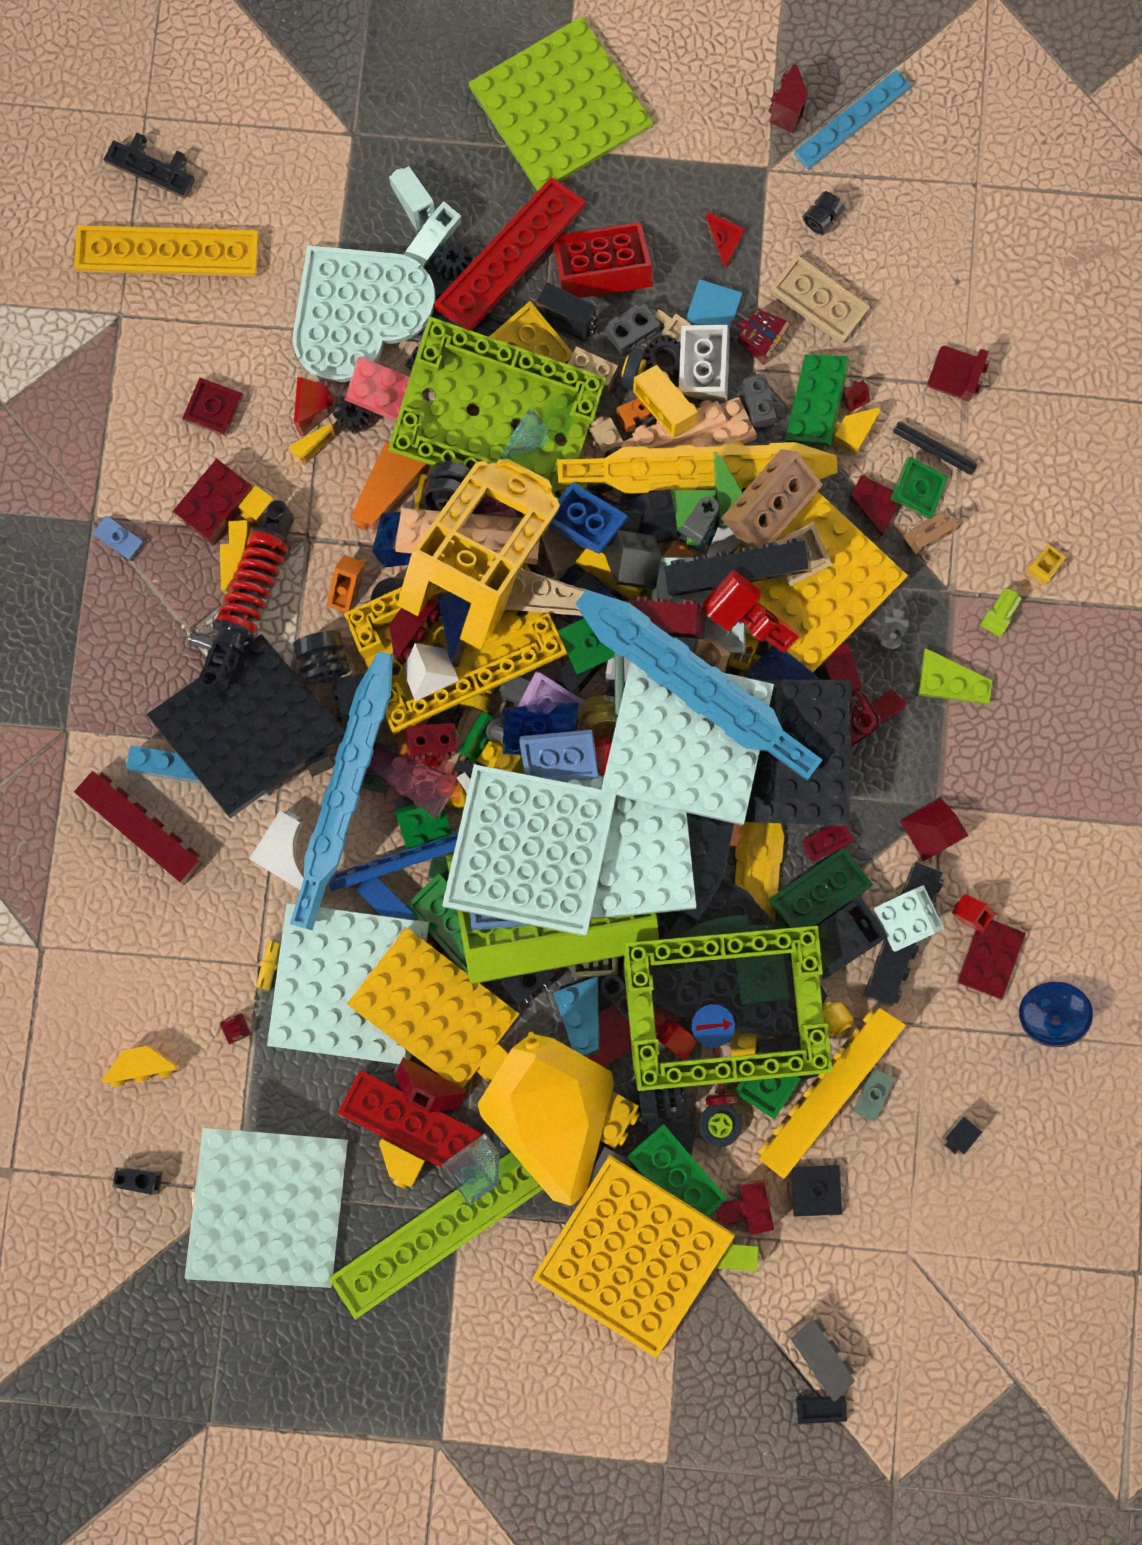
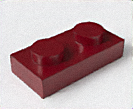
[801,825,854,863]

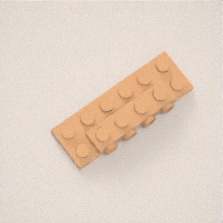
[614,397,757,448]
[395,508,540,564]

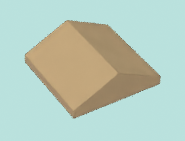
[775,522,832,586]

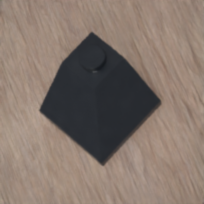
[623,489,678,544]

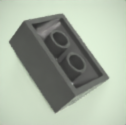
[786,1315,855,1402]

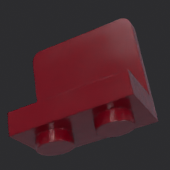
[927,345,990,402]

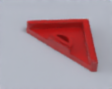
[706,212,745,268]

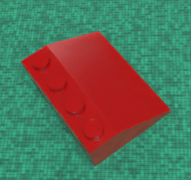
[553,222,653,298]

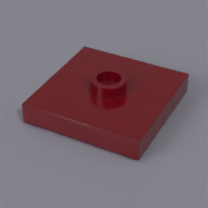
[182,377,243,437]

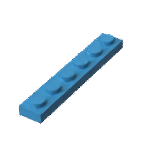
[794,69,911,171]

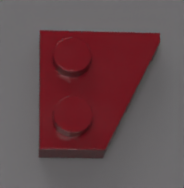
[850,475,898,536]

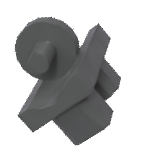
[877,609,909,651]

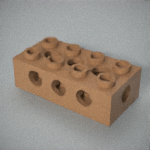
[721,449,823,550]

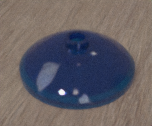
[1019,982,1093,1047]

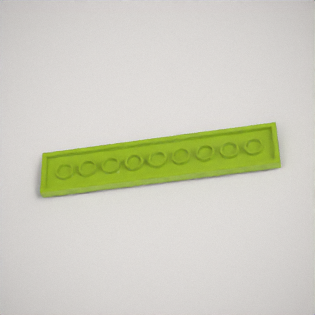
[328,1152,543,1320]

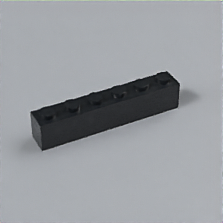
[664,538,812,597]
[862,862,944,1007]

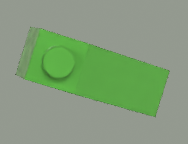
[713,452,742,526]

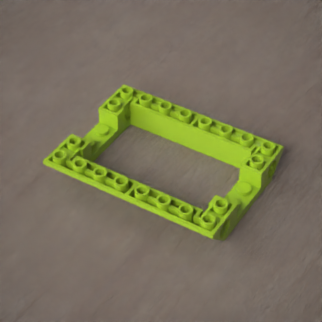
[624,926,833,1091]

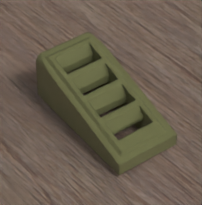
[571,956,622,977]

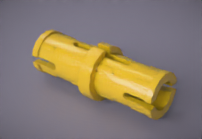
[255,941,281,991]

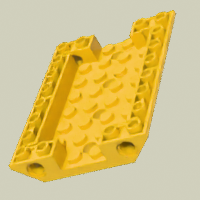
[344,563,567,734]

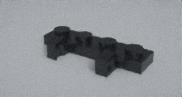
[103,132,195,199]

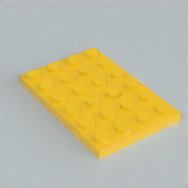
[346,926,519,1087]

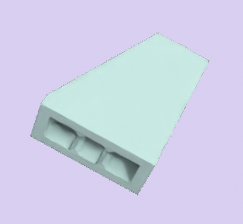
[389,166,435,231]

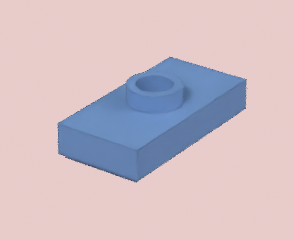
[92,516,144,561]

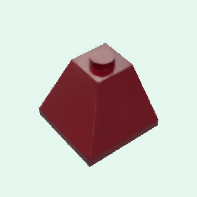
[900,798,969,862]

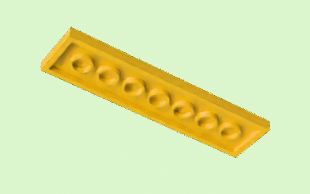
[74,225,259,277]

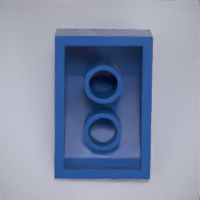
[548,482,628,554]

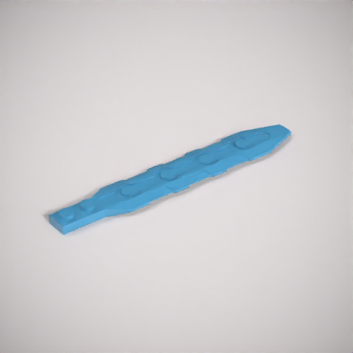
[575,590,822,780]
[290,652,393,930]

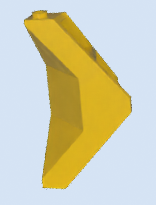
[478,1032,614,1206]

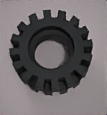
[645,336,681,380]

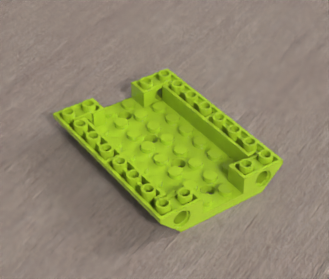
[388,317,606,500]
[446,852,659,984]

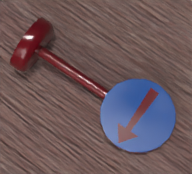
[692,1004,740,1106]

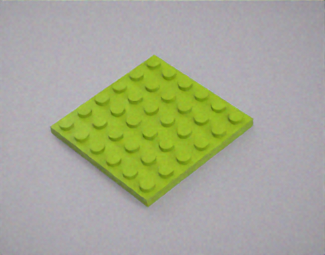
[468,16,653,191]

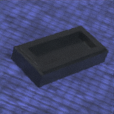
[796,1395,847,1424]

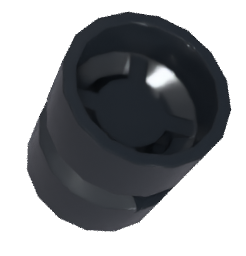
[802,191,845,236]

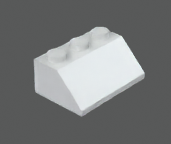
[679,325,730,401]

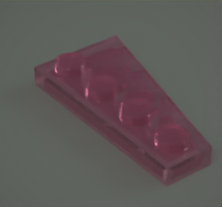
[366,744,459,820]

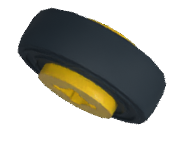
[621,348,646,390]

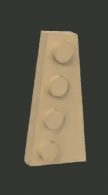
[505,568,585,616]

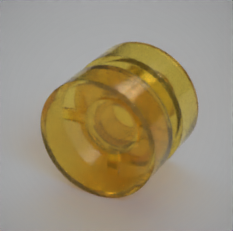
[576,695,618,744]

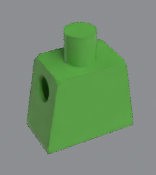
[671,490,716,545]

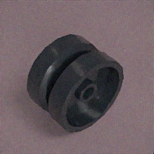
[421,461,471,511]

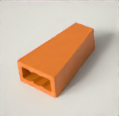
[351,442,429,531]

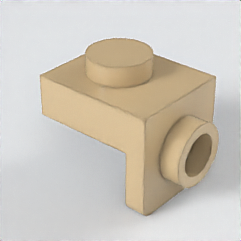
[588,415,623,453]

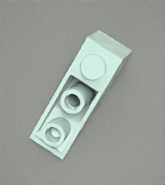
[404,201,461,268]

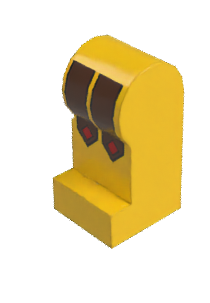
[729,626,760,672]

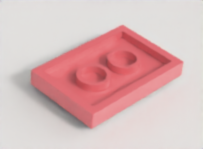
[344,356,409,421]

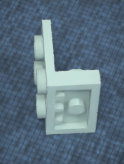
[874,885,944,951]

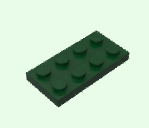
[768,847,873,928]

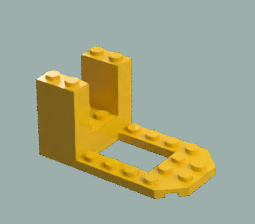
[397,459,560,650]

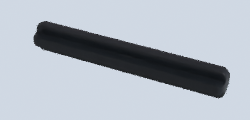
[893,421,978,475]

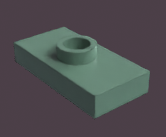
[852,1068,895,1122]

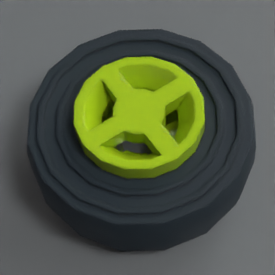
[698,1105,742,1147]

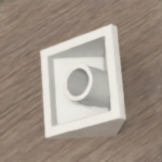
[403,643,459,701]

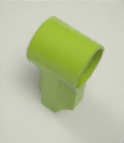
[980,588,1022,638]

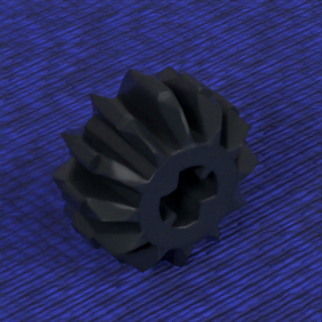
[434,240,473,280]
[333,397,373,435]

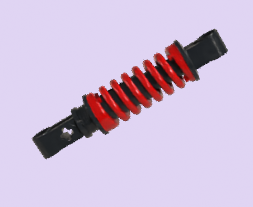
[199,500,294,695]

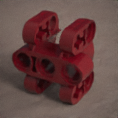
[851,690,881,747]

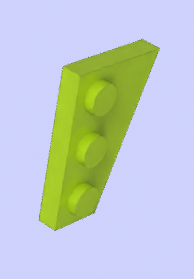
[918,648,992,705]

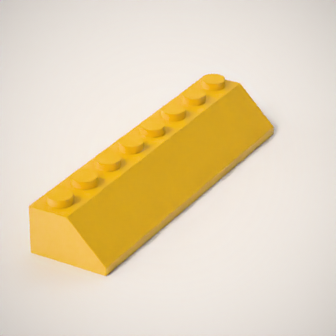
[757,1008,906,1179]

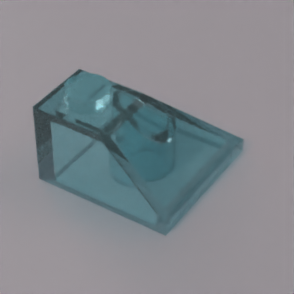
[499,409,550,459]
[442,1133,500,1205]

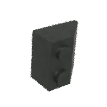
[603,530,661,590]

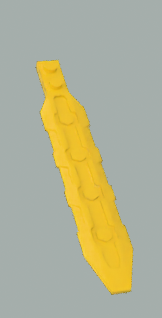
[557,442,838,494]
[730,822,784,1056]

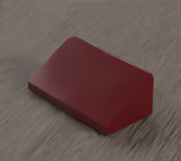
[862,688,907,727]

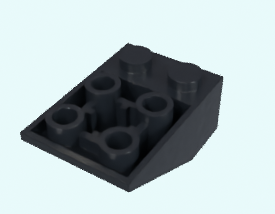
[817,897,888,980]

